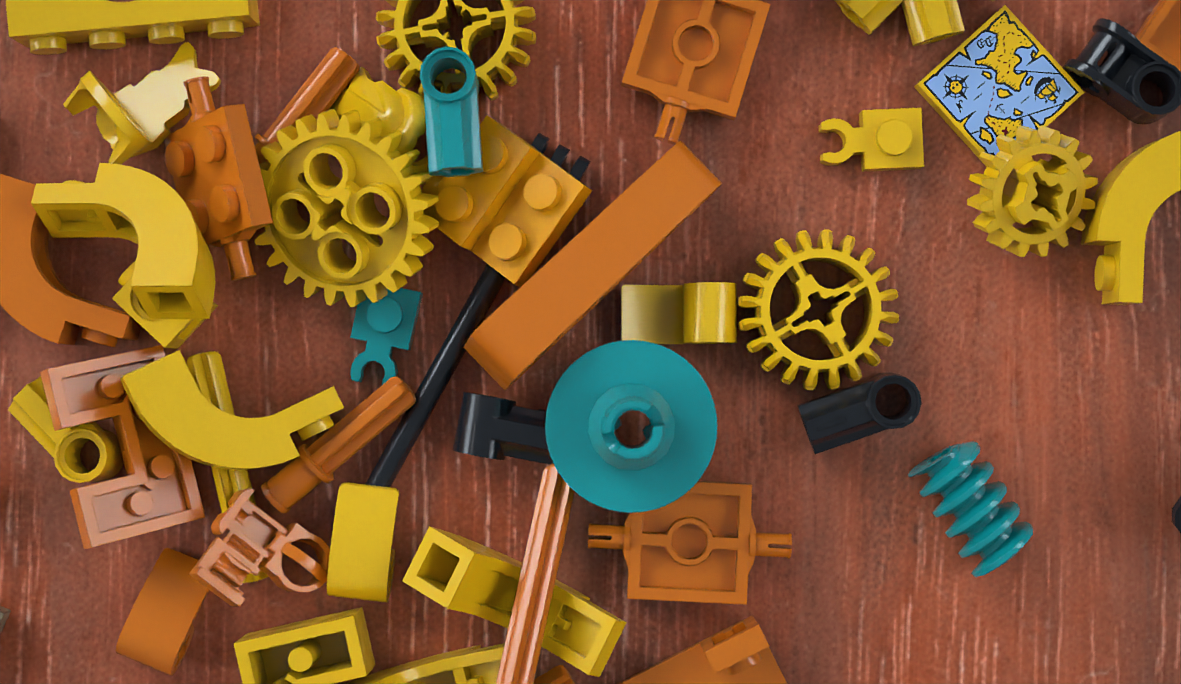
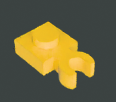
[818,107,924,172]

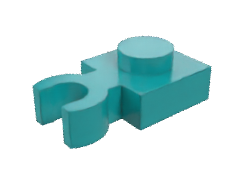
[350,288,423,385]

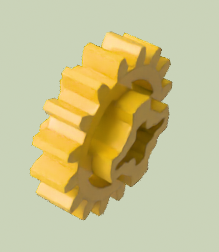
[967,126,1098,257]

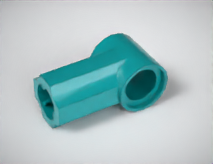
[420,47,483,177]

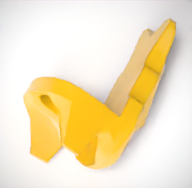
[63,42,221,165]
[329,67,429,191]

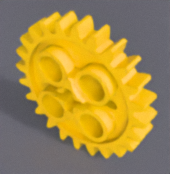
[254,109,439,307]

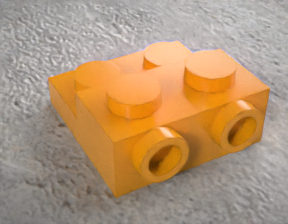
[422,115,593,287]

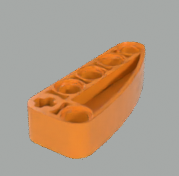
[464,140,722,391]

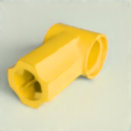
[7,376,124,483]

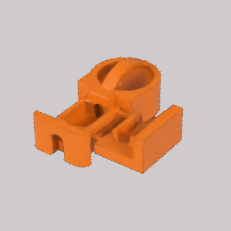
[189,488,330,607]

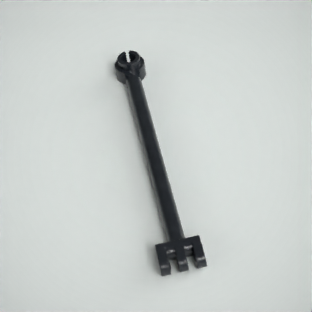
[334,133,591,516]

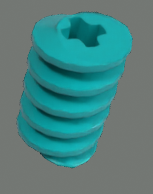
[908,441,1033,577]

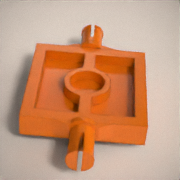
[621,0,771,145]
[164,76,273,281]
[588,481,792,605]

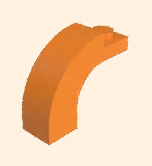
[0,174,142,347]

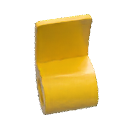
[621,282,737,344]
[327,482,400,603]

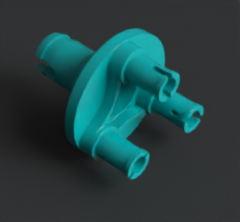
[545,340,718,513]

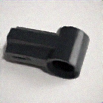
[797,372,922,454]
[453,392,554,465]

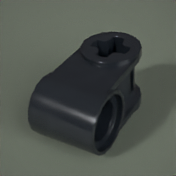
[1063,18,1181,124]

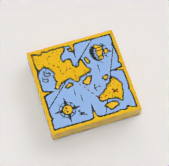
[914,5,1085,167]

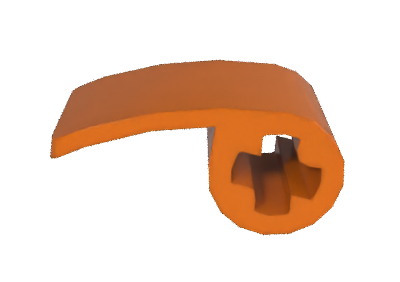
[115,548,213,676]

